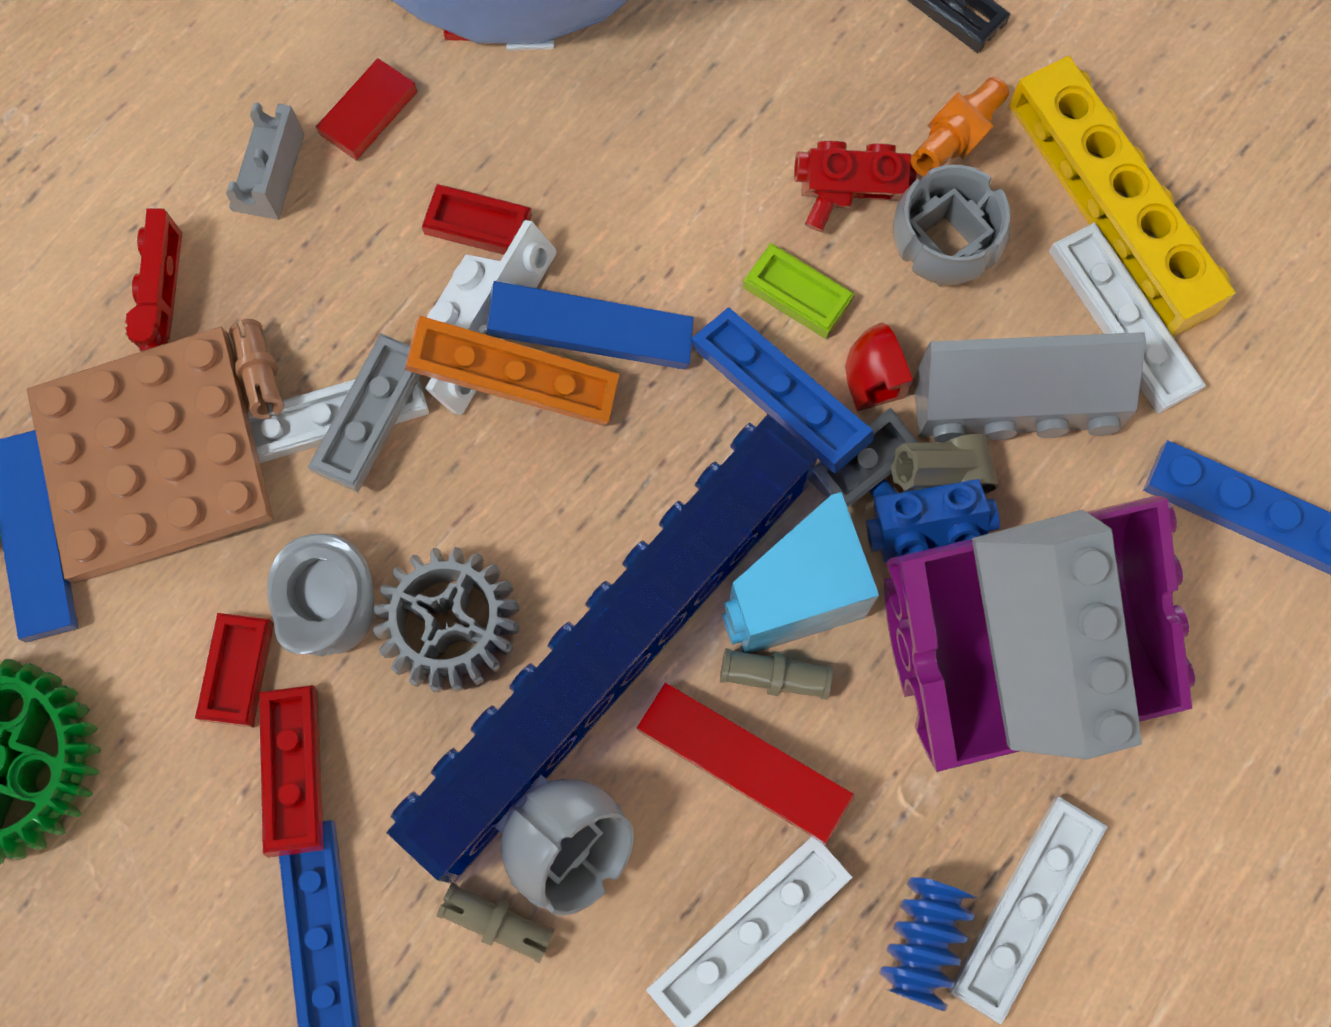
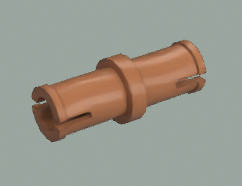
[229,319,284,419]

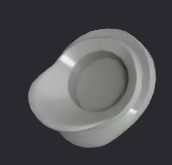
[267,533,374,656]

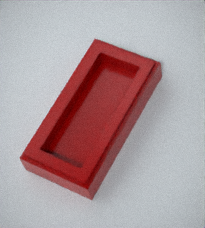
[316,58,417,161]
[422,184,532,255]
[195,613,274,728]

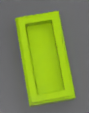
[743,243,855,339]

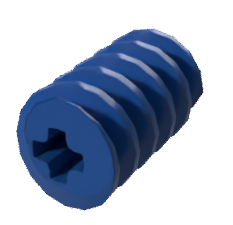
[879,877,977,1011]

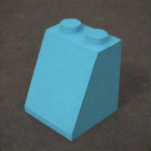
[722,492,879,654]

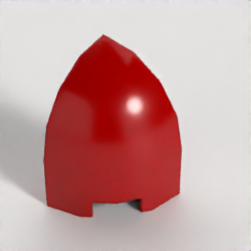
[845,322,913,412]

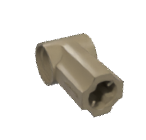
[891,434,999,494]

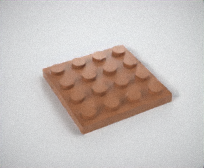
[26,326,274,584]

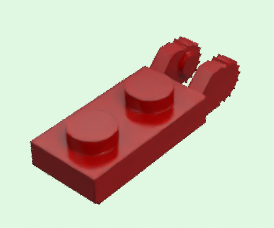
[125,208,183,352]

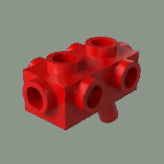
[794,141,917,232]

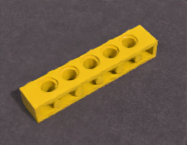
[1008,55,1236,337]

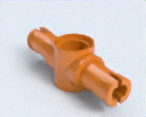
[911,77,1009,176]

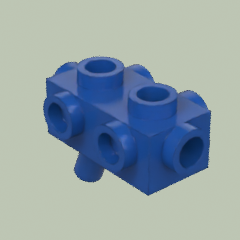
[866,478,1000,563]

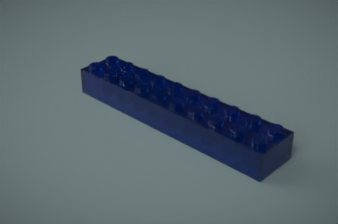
[386,414,818,884]

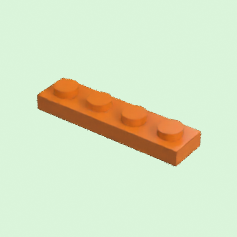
[404,315,619,426]

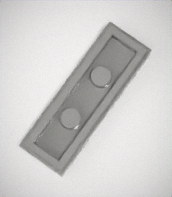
[308,333,421,493]

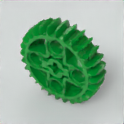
[0,659,101,864]

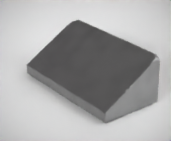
[804,408,919,507]

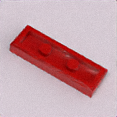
[259,685,324,858]

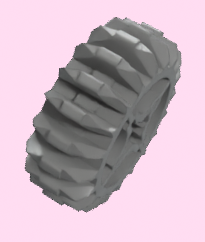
[373,547,519,692]

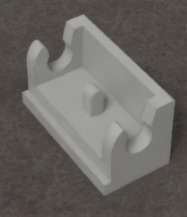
[226,102,304,220]

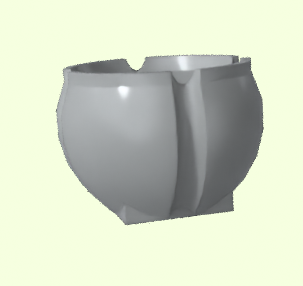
[893,165,1011,287]
[495,775,634,916]

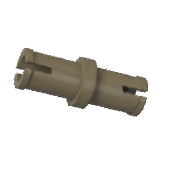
[720,648,833,700]
[436,882,555,963]

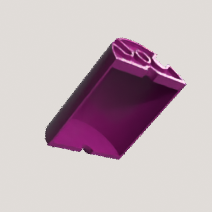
[884,496,1195,772]

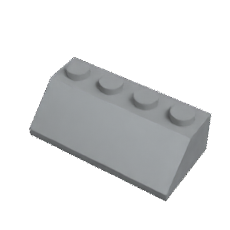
[913,332,1146,442]
[972,509,1142,759]

